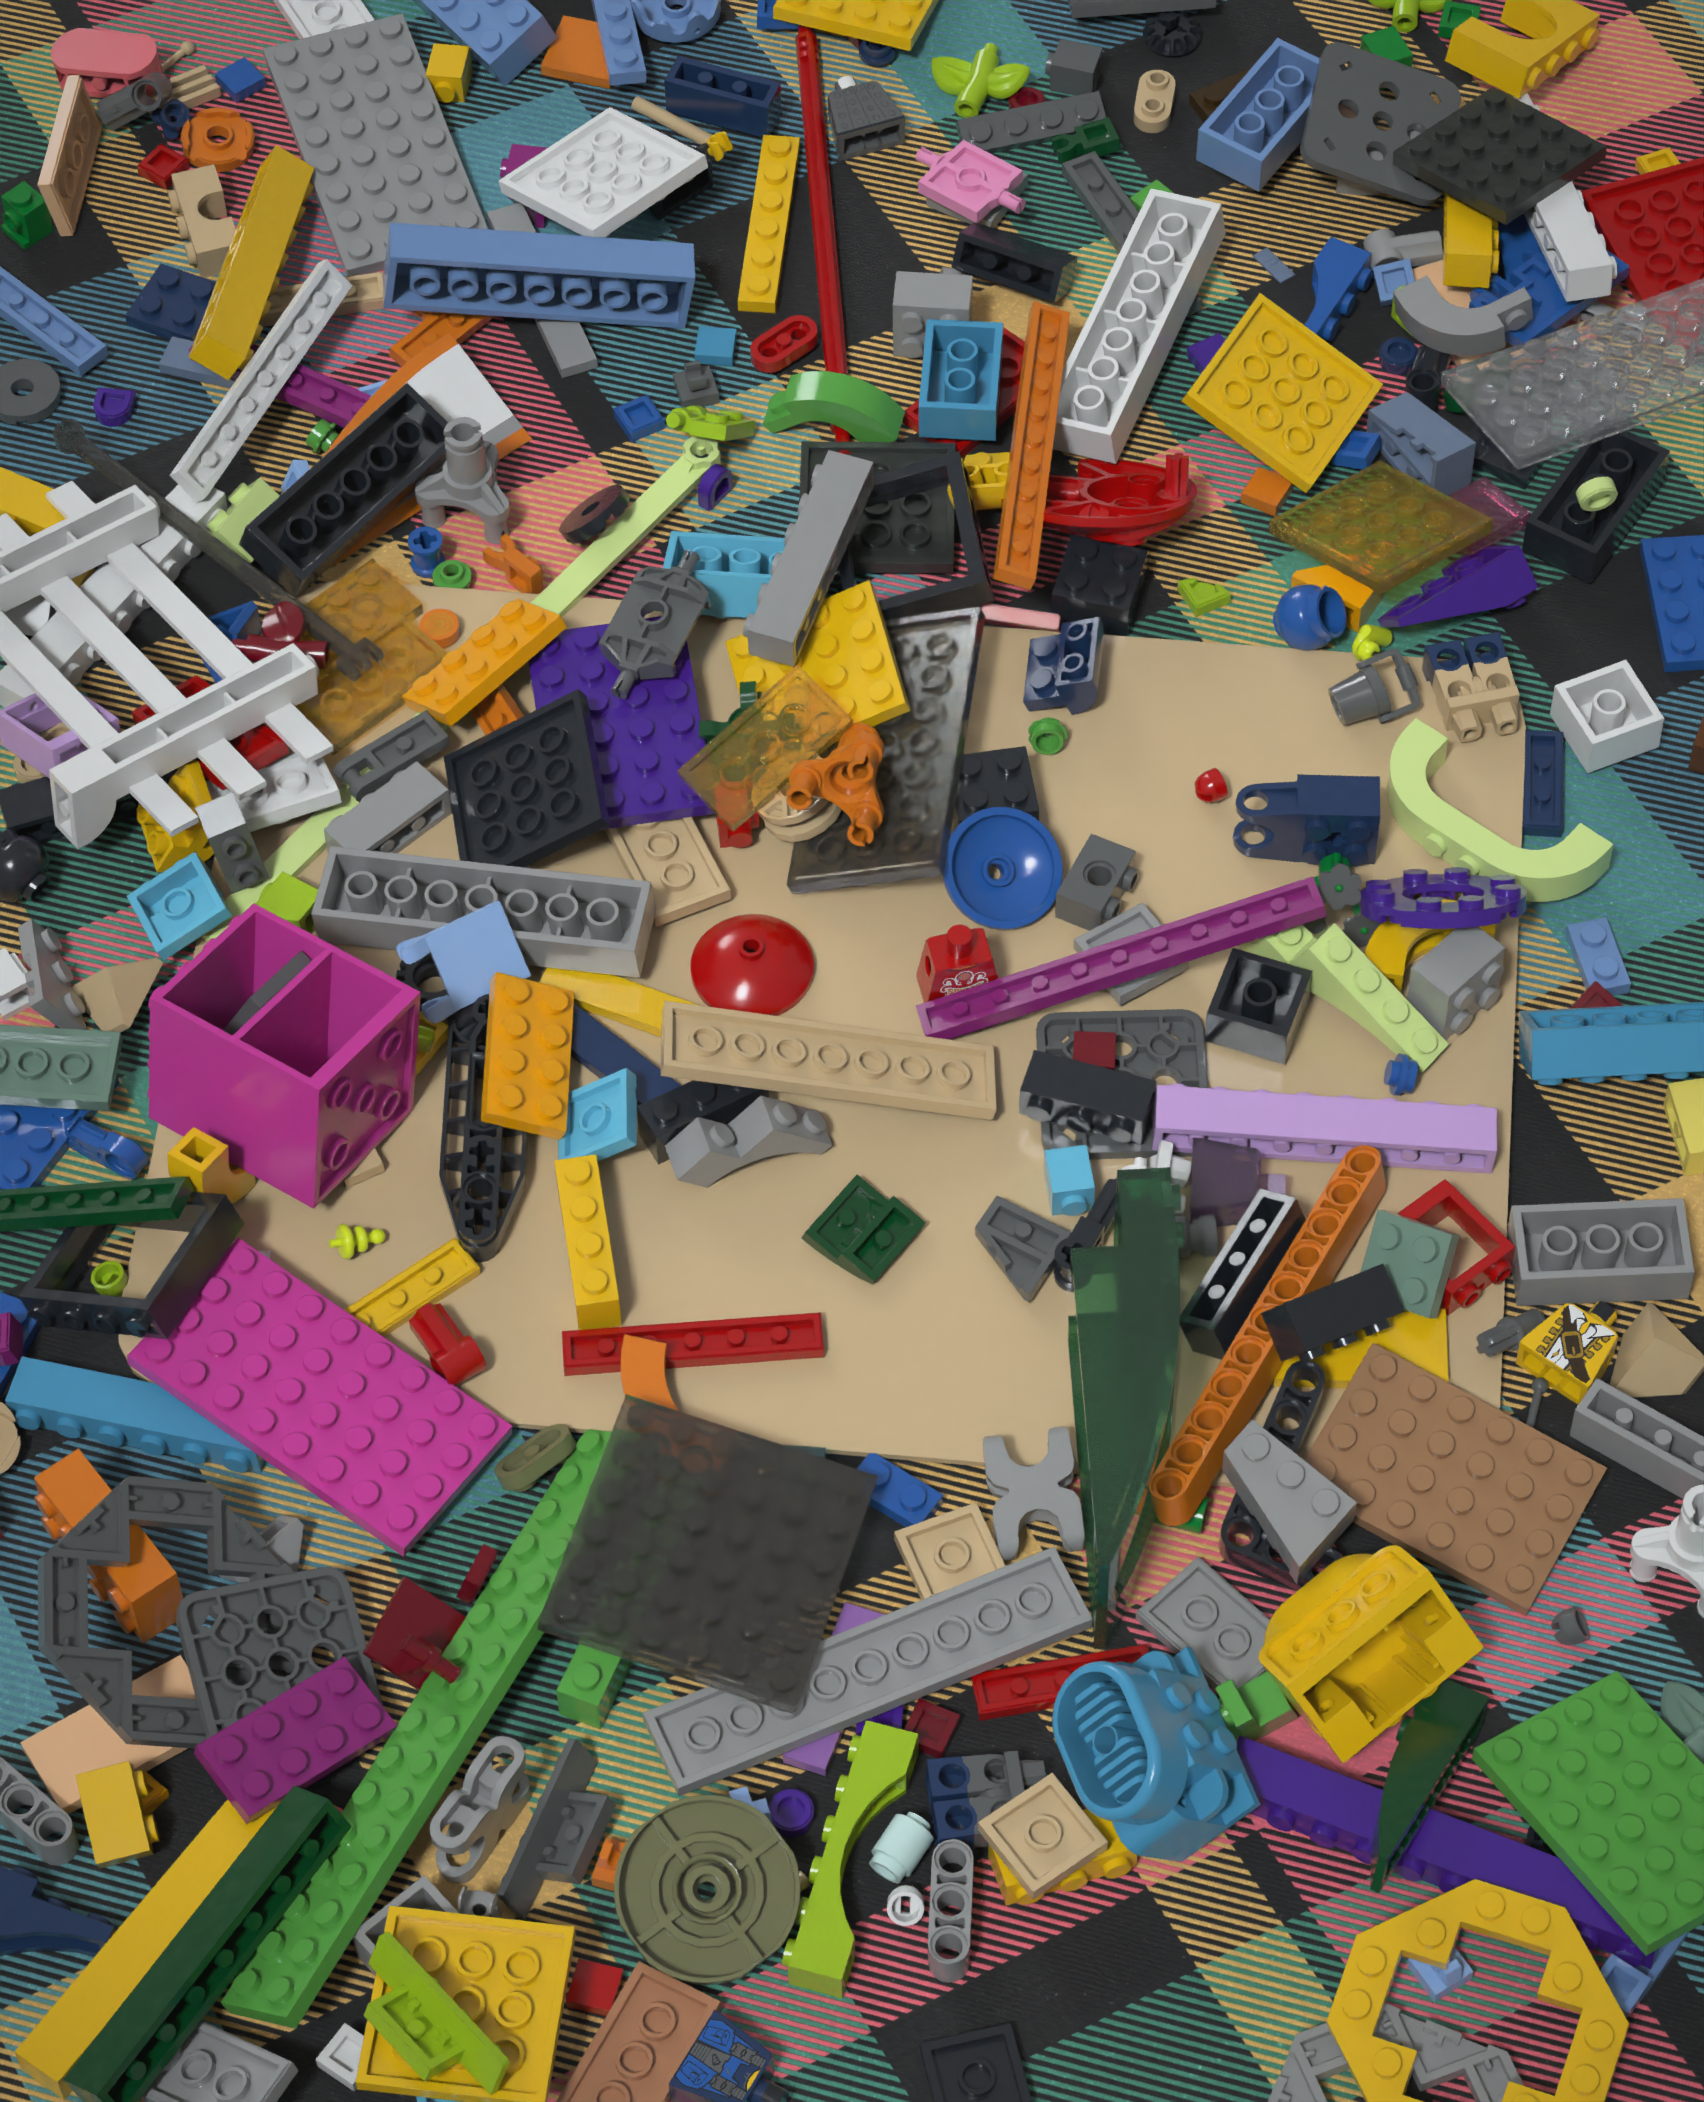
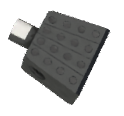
[828,76,905,161]

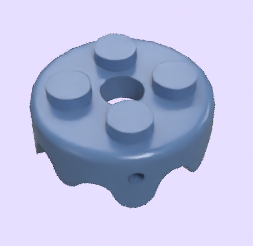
[631,0,721,43]

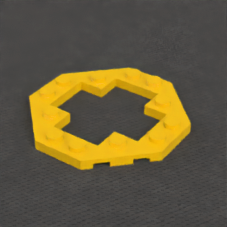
[1327,1879,1629,2102]

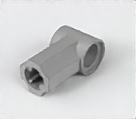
[1363,229,1443,276]

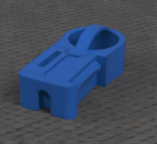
[64,1114,148,1180]

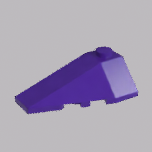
[1377,545,1538,627]

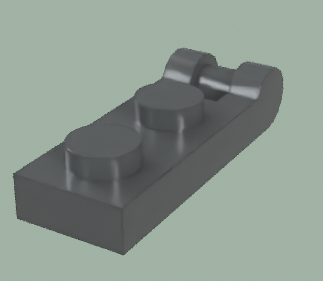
[333,710,450,802]

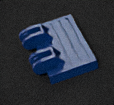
[1469,244,1630,354]

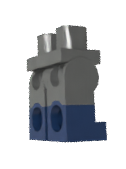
[925,1750,1046,1849]

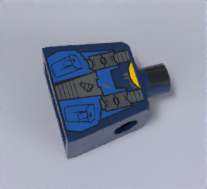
[669,2010,789,2102]

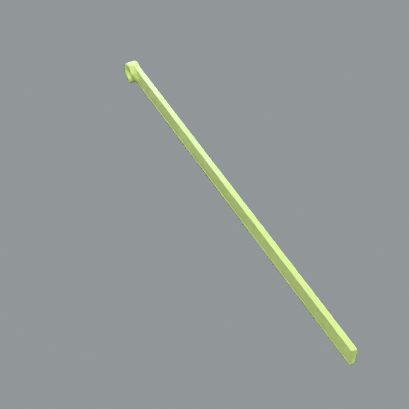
[201,436,721,942]

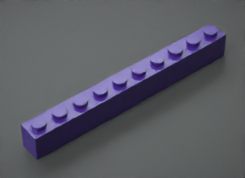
[1236,1736,1660,1969]

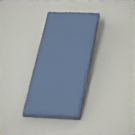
[1252,248,1295,284]

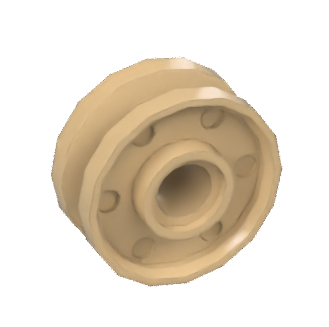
[752,752,842,842]

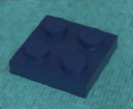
[125,264,216,341]

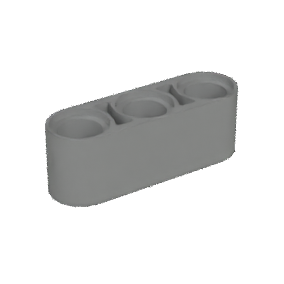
[0,1757,79,1866]
[928,1839,974,1983]

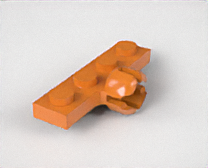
[389,310,495,367]

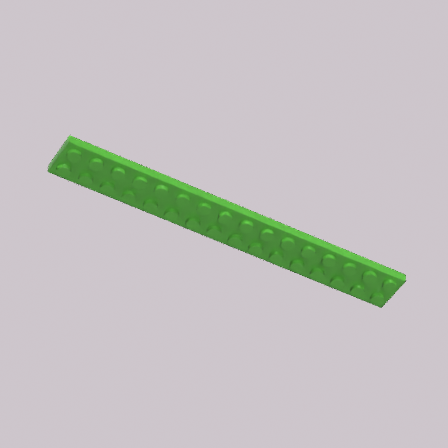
[221,1429,659,2028]

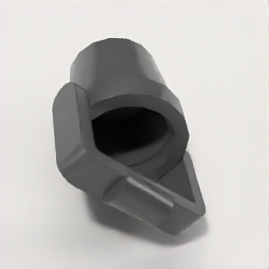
[1328,649,1420,725]

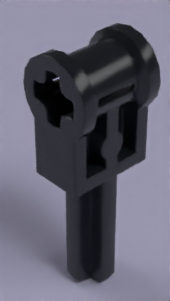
[1054,1178,1130,1292]

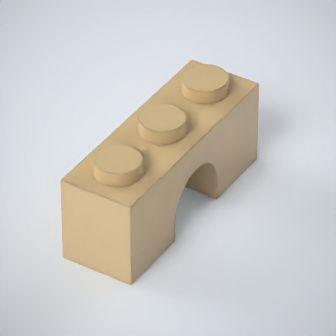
[167,164,236,278]

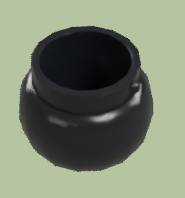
[0,828,50,902]

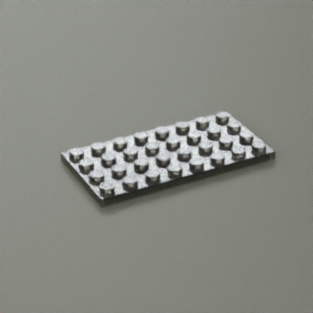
[786,607,985,894]

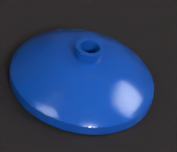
[942,807,1063,930]

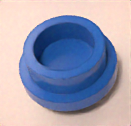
[1384,1053,1418,1096]

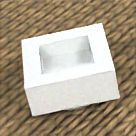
[316,2023,364,2092]

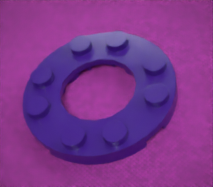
[1360,867,1527,929]

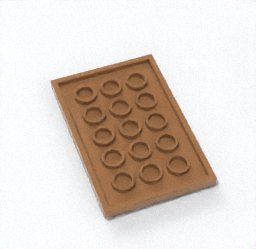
[1304,1343,1607,1616]

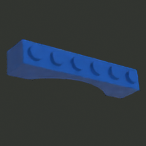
[1304,237,1373,341]

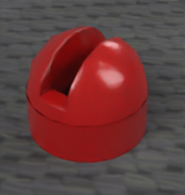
[1194,768,1228,803]

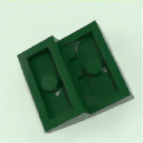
[801,1174,926,1284]

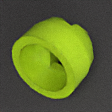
[91,1261,128,1297]

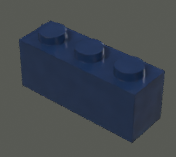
[664,56,782,137]

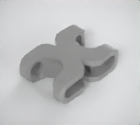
[983,1426,1085,1561]
[430,1736,531,1883]

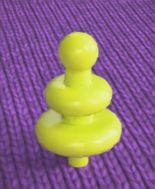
[328,1224,386,1260]

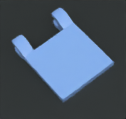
[396,900,531,1024]

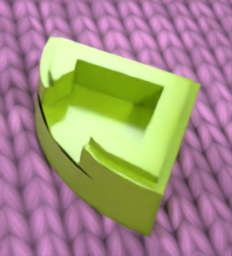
[1177,578,1231,617]

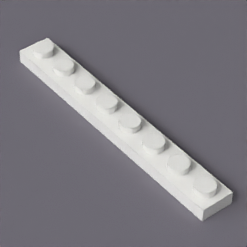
[170,259,352,502]

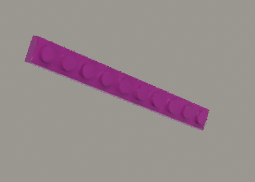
[916,876,1327,1040]

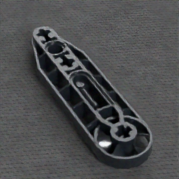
[439,994,529,1262]

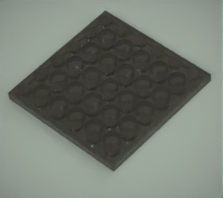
[537,1394,878,1715]

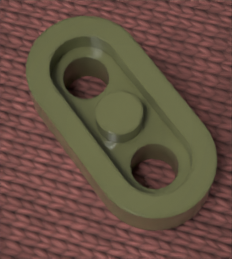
[494,1424,576,1492]

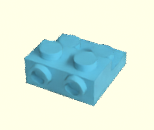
[127,852,233,960]

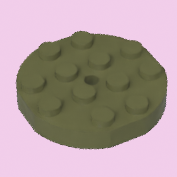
[614,1795,800,1985]

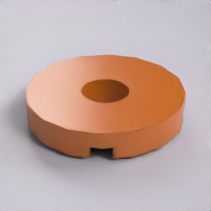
[181,107,255,173]

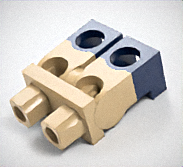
[1422,632,1520,742]

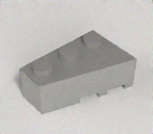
[1222,1419,1357,1584]

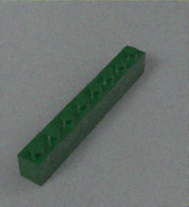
[62,1786,351,2102]

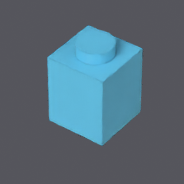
[1044,1145,1095,1216]

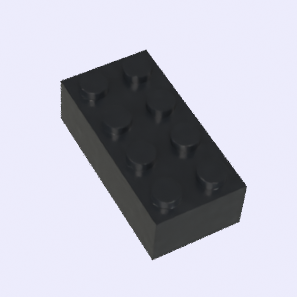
[1522,419,1670,584]

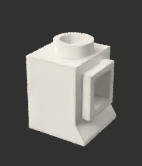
[0,948,35,1021]

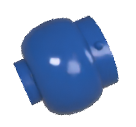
[1273,584,1347,651]

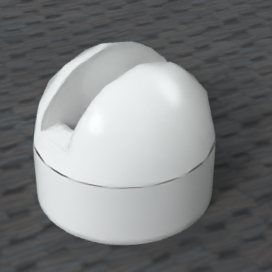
[887,1885,924,1926]

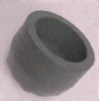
[1551,1606,1589,1645]

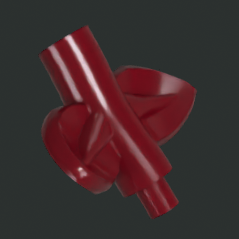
[232,601,330,669]

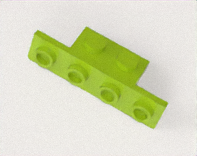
[364,1932,509,2095]

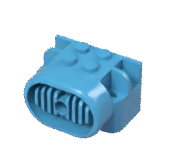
[1052,1647,1260,1862]

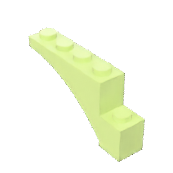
[1240,923,1449,1075]

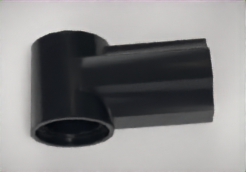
[1405,345,1451,413]

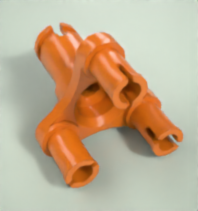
[786,723,885,846]

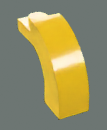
[1365,900,1496,993]
[167,1127,255,1204]

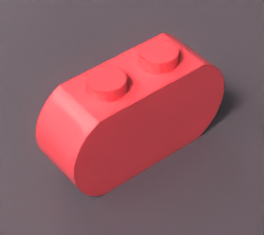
[51,28,164,98]

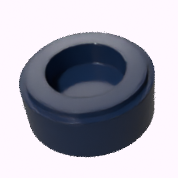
[1379,337,1418,375]

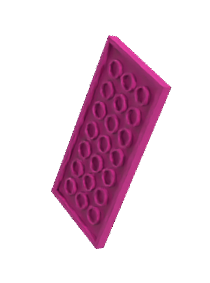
[127,1238,512,1557]

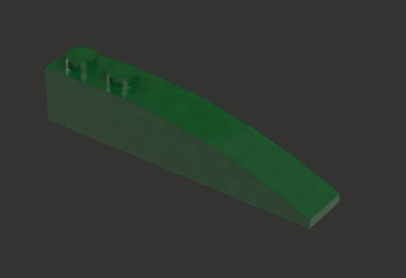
[1370,1679,1489,1893]

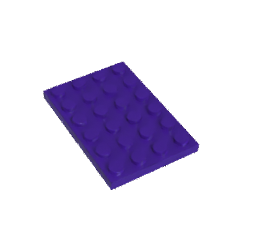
[528,616,716,830]

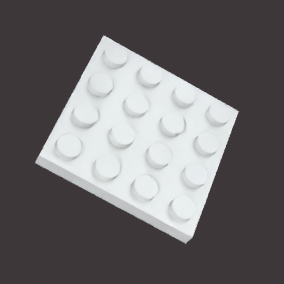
[498,107,708,238]

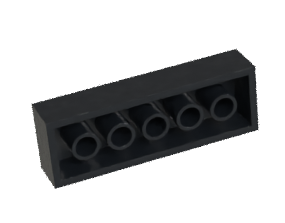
[239,383,448,598]

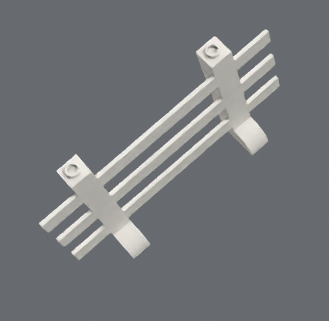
[0,481,333,849]

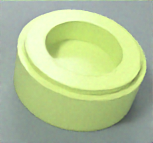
[1576,477,1618,511]

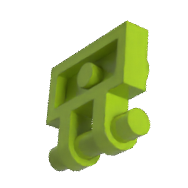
[666,405,756,441]

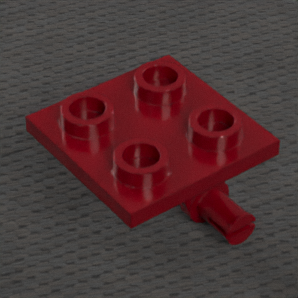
[362,1577,466,1690]

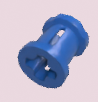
[408,526,445,578]

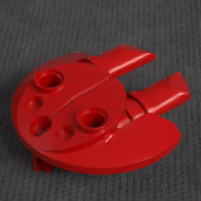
[1001,453,1197,546]

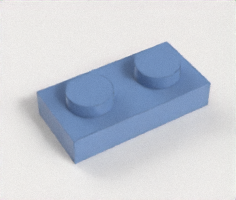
[1565,917,1631,996]

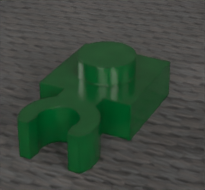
[1051,117,1121,164]

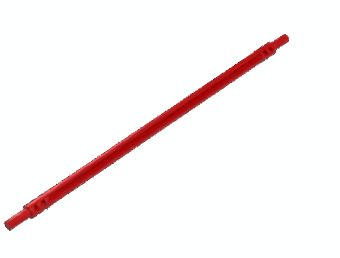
[795,25,851,454]

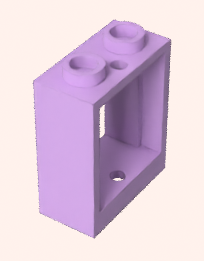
[0,693,120,778]

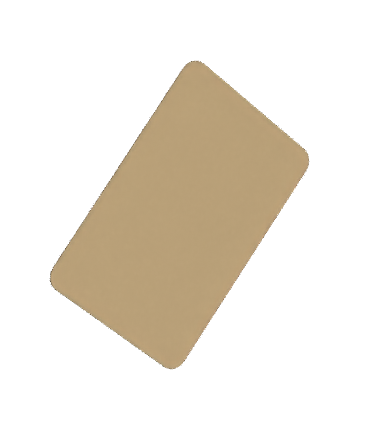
[119,580,1526,1487]

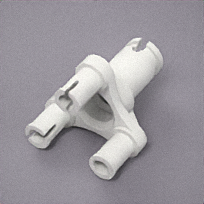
[1629,1485,1704,1618]

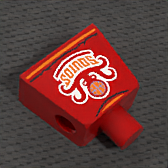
[916,924,999,1003]

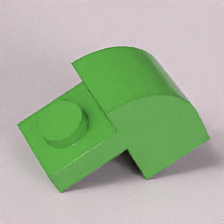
[1215,1672,1299,1742]

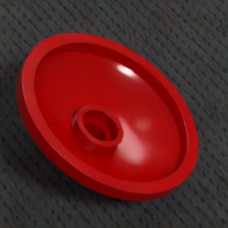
[690,914,814,1016]

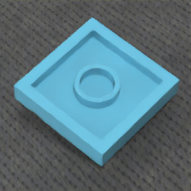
[558,1068,637,1162]

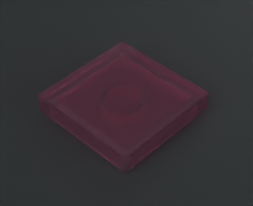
[1421,477,1531,556]

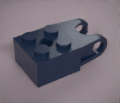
[1233,774,1380,866]

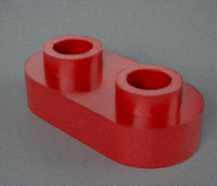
[750,315,818,373]

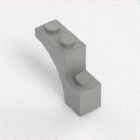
[665,1096,832,1188]

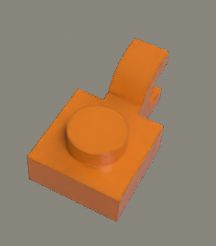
[483,534,544,594]

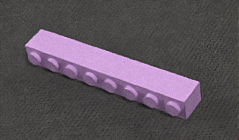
[1152,1084,1497,1174]

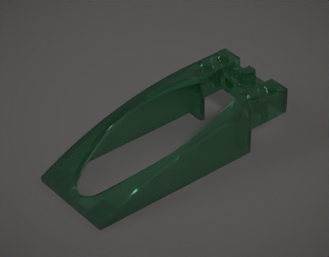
[1067,1167,1185,1649]

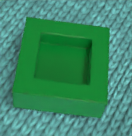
[1438,1,1481,39]

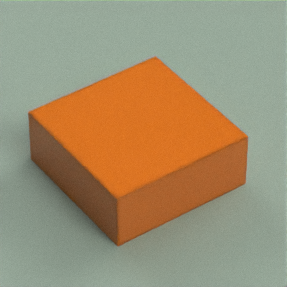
[1241,467,1293,517]

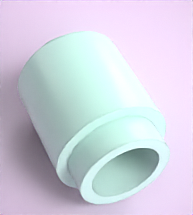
[869,1812,934,1884]

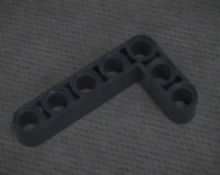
[1219,1360,1342,1591]

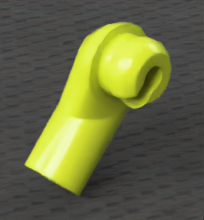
[1352,624,1392,660]

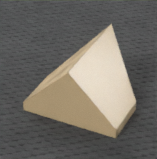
[72,958,163,1032]
[1610,1303,1704,1398]

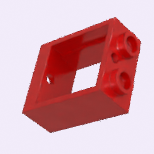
[1397,1179,1516,1316]

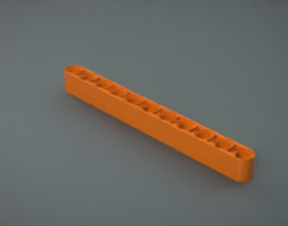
[1149,1145,1387,1526]

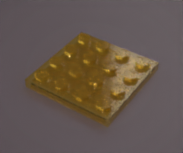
[1269,460,1493,594]

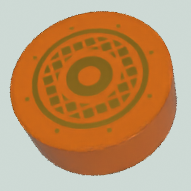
[419,609,460,648]

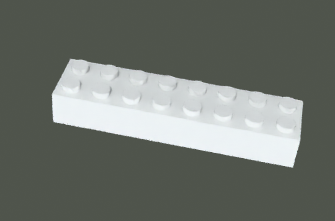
[1053,189,1226,464]

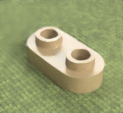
[1134,70,1176,133]

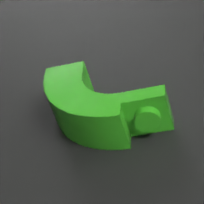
[763,371,905,442]

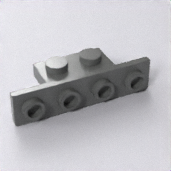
[497,1738,616,1919]

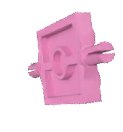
[915,140,1026,223]

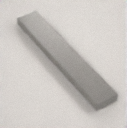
[487,202,598,378]

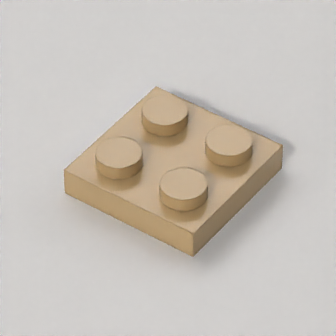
[894,1502,1005,1600]
[978,1773,1108,1899]

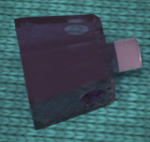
[1190,1138,1286,1227]

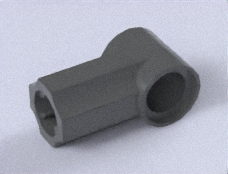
[96,72,172,131]

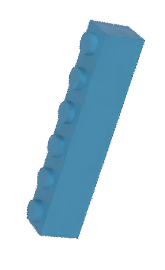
[5,1356,265,1473]

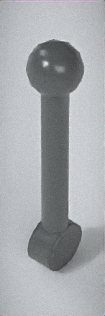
[1526,1377,1549,1428]

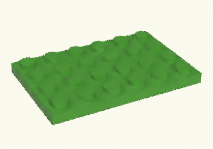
[1472,1671,1704,1956]

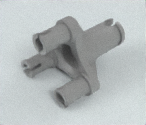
[415,417,510,544]

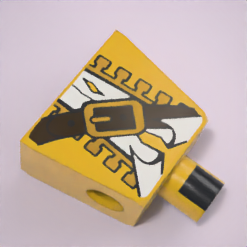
[1516,1301,1618,1405]

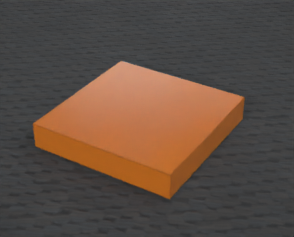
[541,15,612,89]

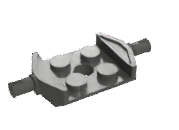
[599,550,712,699]

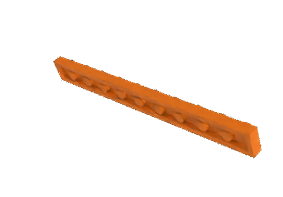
[993,301,1070,590]

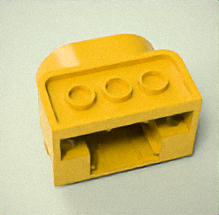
[1258,1545,1484,1764]

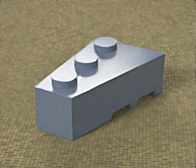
[1366,392,1476,511]

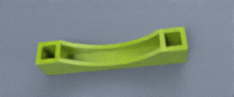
[782,1720,919,1998]

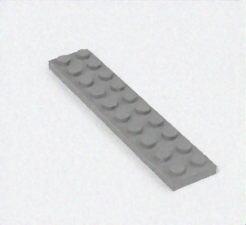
[643,1547,1093,1796]

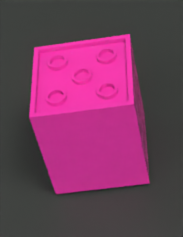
[147,903,421,1209]

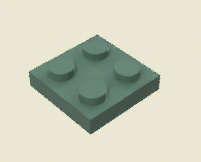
[1361,1210,1460,1318]

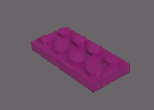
[194,1656,397,1824]

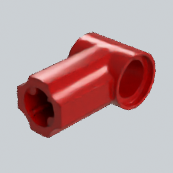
[409,1303,487,1386]

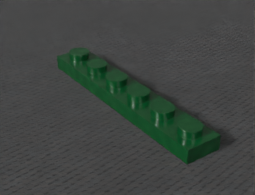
[0,1176,194,1232]

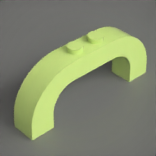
[1387,718,1614,902]

